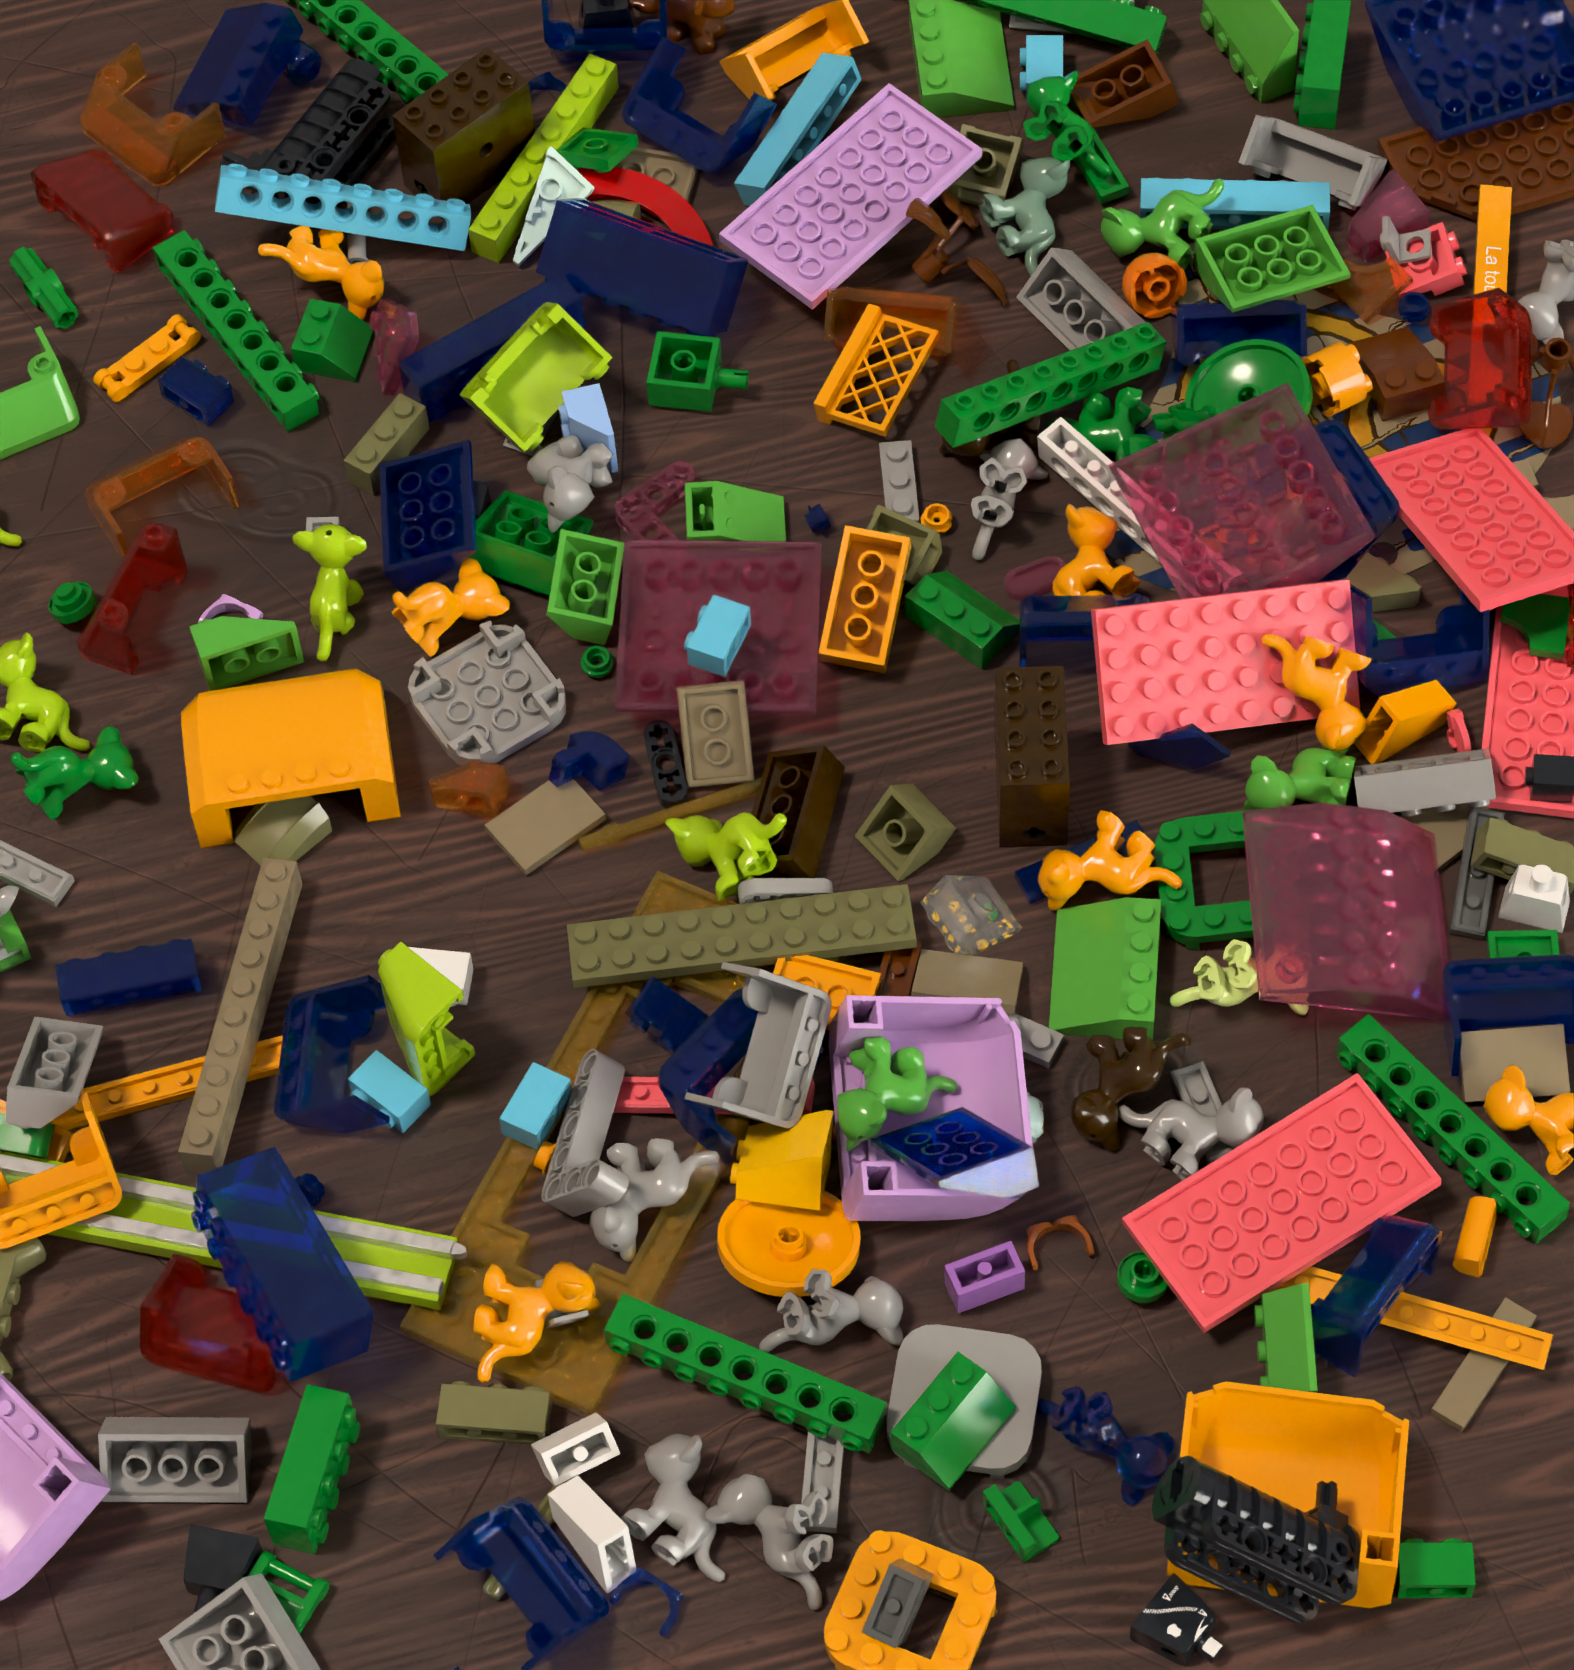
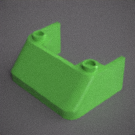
[0,326,80,460]

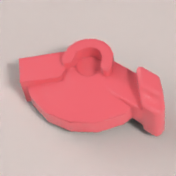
[1446,708,1471,752]

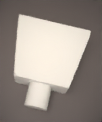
[1498,865,1570,933]

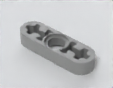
[737,878,834,904]

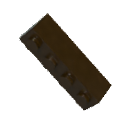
[751,745,845,878]

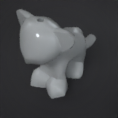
[1505,240,1574,344]
[519,435,613,533]
[971,438,1048,561]
[1118,1087,1264,1181]
[590,1138,720,1262]
[759,1269,903,1353]
[620,1434,725,1582]
[705,1474,834,1610]

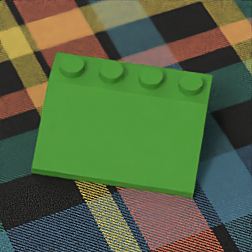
[909,0,1014,117]
[1200,0,1299,104]
[1193,205,1351,313]
[1049,897,1161,1040]

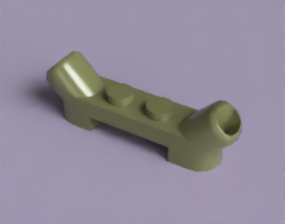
[0,1237,47,1382]

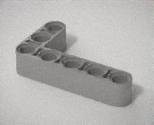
[541,1049,629,1217]

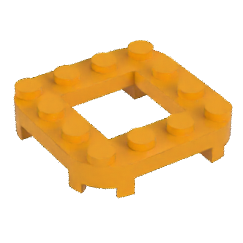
[824,1530,996,1670]

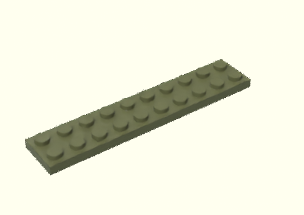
[567,884,917,988]

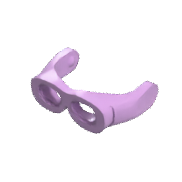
[198,594,264,623]

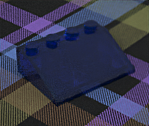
[173,2,304,128]
[379,440,477,592]
[870,1107,1039,1198]

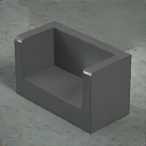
[862,1559,934,1648]

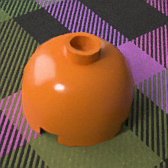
[1122,253,1187,319]

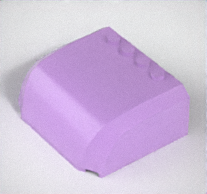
[828,995,1034,1221]
[0,1372,111,1601]

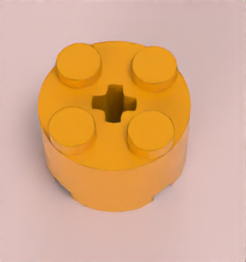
[1301,342,1373,417]

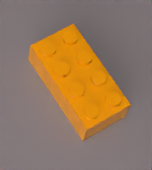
[819,525,912,673]

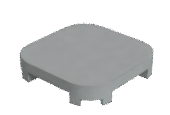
[408,621,566,768]
[887,1324,1042,1480]

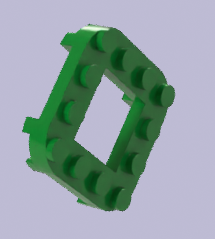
[1155,809,1300,950]

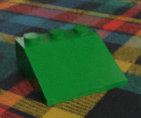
[461,490,594,595]

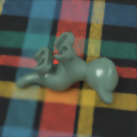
[979,157,1070,276]

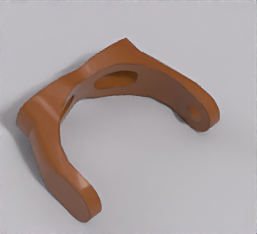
[1026,1215,1095,1271]

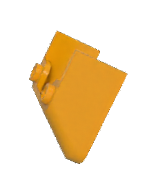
[719,0,869,106]
[0,1091,122,1249]

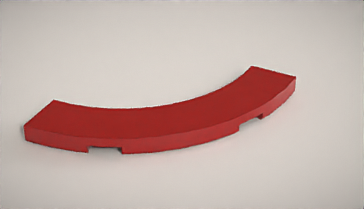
[576,167,716,262]

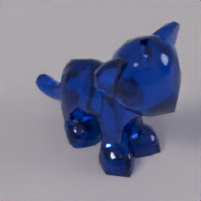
[1037,1387,1174,1505]

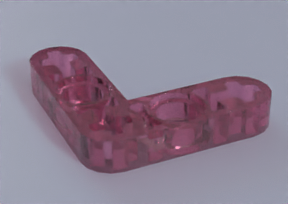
[615,461,695,570]

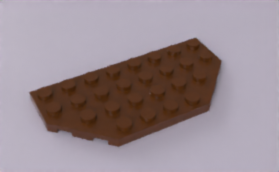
[1377,83,1574,221]

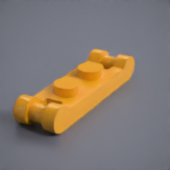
[93,314,201,402]

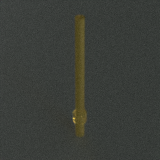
[578,777,762,851]

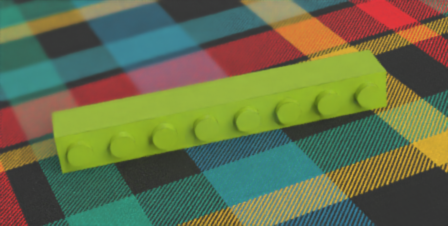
[468,54,619,263]

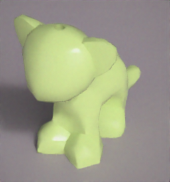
[1170,939,1312,1016]

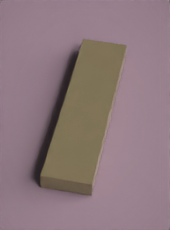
[1431,1297,1537,1432]

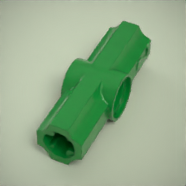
[9,247,79,329]

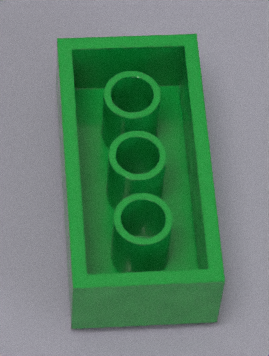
[1293,0,1351,130]
[264,1384,360,1555]

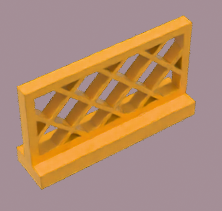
[813,304,940,437]

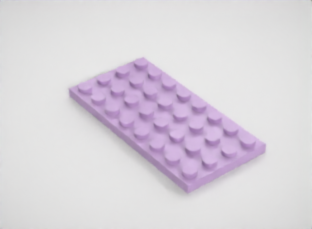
[719,83,982,310]

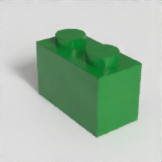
[1396,1538,1476,1598]

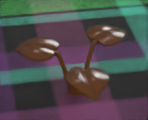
[906,190,1006,307]
[1483,323,1574,449]

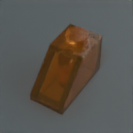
[428,761,511,818]

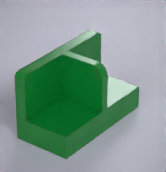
[983,1481,1059,1563]

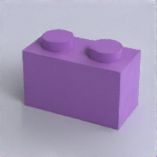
[944,1241,1025,1314]

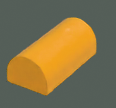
[1453,1196,1497,1278]

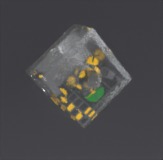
[921,875,1022,954]

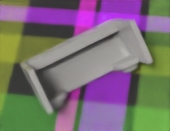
[1238,115,1387,210]
[685,962,831,1128]

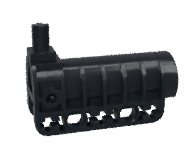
[220,59,396,229]
[1152,1456,1360,1624]

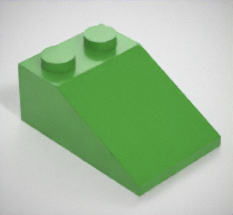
[189,616,304,691]

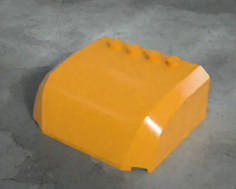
[181,669,401,848]
[1167,1382,1409,1608]

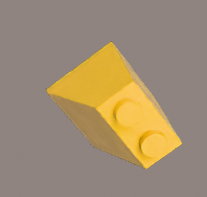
[730,1110,834,1211]

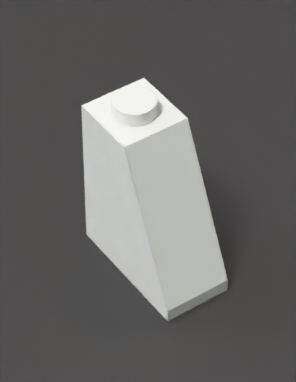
[548,1475,637,1593]

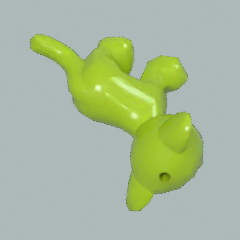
[292,523,367,662]
[0,632,90,752]
[665,812,787,901]

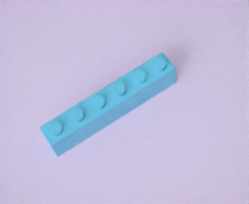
[734,53,862,206]
[1140,177,1330,231]

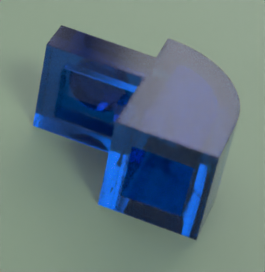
[549,731,630,791]

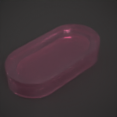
[1004,556,1066,601]

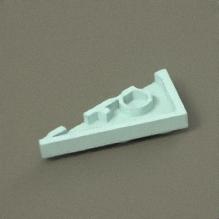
[513,146,594,267]

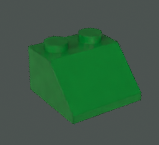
[291,298,375,382]

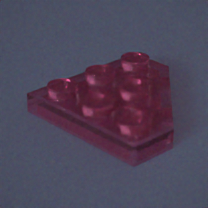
[370,299,420,395]

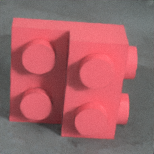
[1385,222,1468,301]

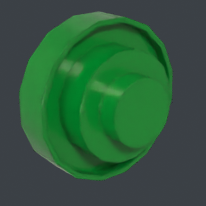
[48,582,97,624]
[1117,1251,1168,1303]

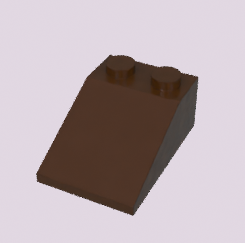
[1071,39,1179,128]
[1348,327,1446,421]

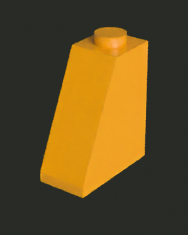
[1354,679,1457,764]

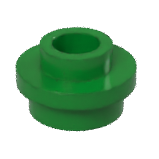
[581,646,614,678]

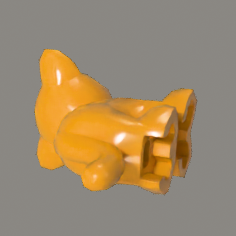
[258,225,385,320]
[1044,504,1141,634]
[392,558,510,657]
[1261,634,1372,752]
[1038,810,1182,911]
[1483,1065,1574,1175]
[473,1261,601,1383]

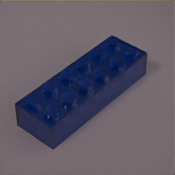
[398,273,586,423]

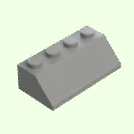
[1016,247,1145,351]
[1354,748,1496,821]
[5,1017,103,1129]
[98,1417,252,1503]

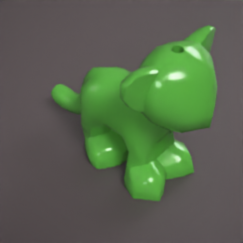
[1101,179,1225,270]
[1243,748,1356,823]
[837,1037,958,1152]

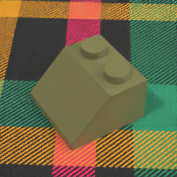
[855,784,956,881]

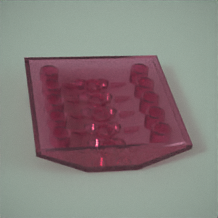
[1108,382,1375,599]
[614,540,822,714]
[1242,803,1455,1021]

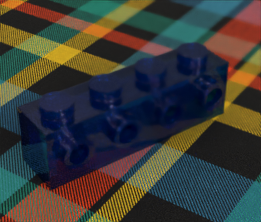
[56,939,202,1016]

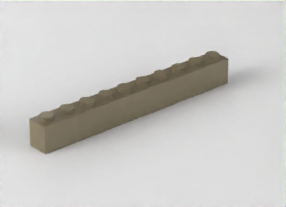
[178,857,303,1177]

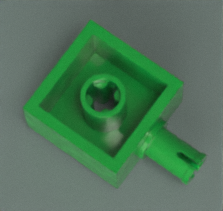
[646,331,749,412]

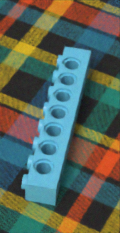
[215,164,471,251]

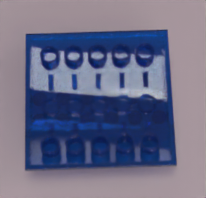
[1365,0,1574,142]

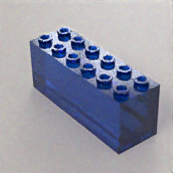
[536,197,748,336]
[191,1147,374,1383]

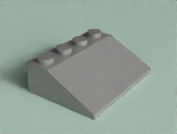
[158,1574,321,1670]

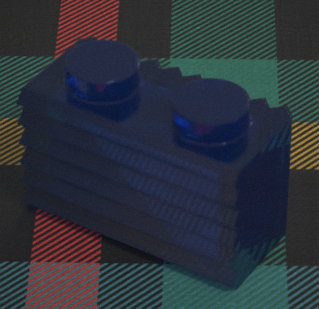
[158,356,234,427]
[624,976,709,1054]

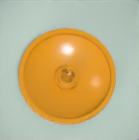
[717,1191,861,1297]

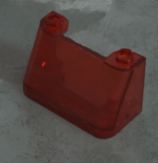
[30,149,174,274]
[1428,288,1532,430]
[77,523,188,675]
[139,1254,308,1393]

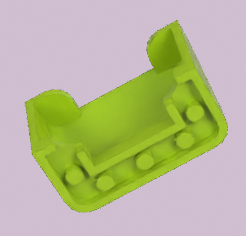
[460,302,613,452]
[378,942,475,1096]

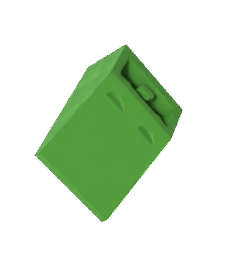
[685,481,787,559]

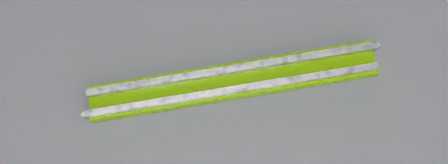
[0,1150,468,1310]

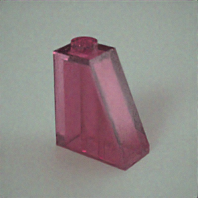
[1346,169,1430,263]

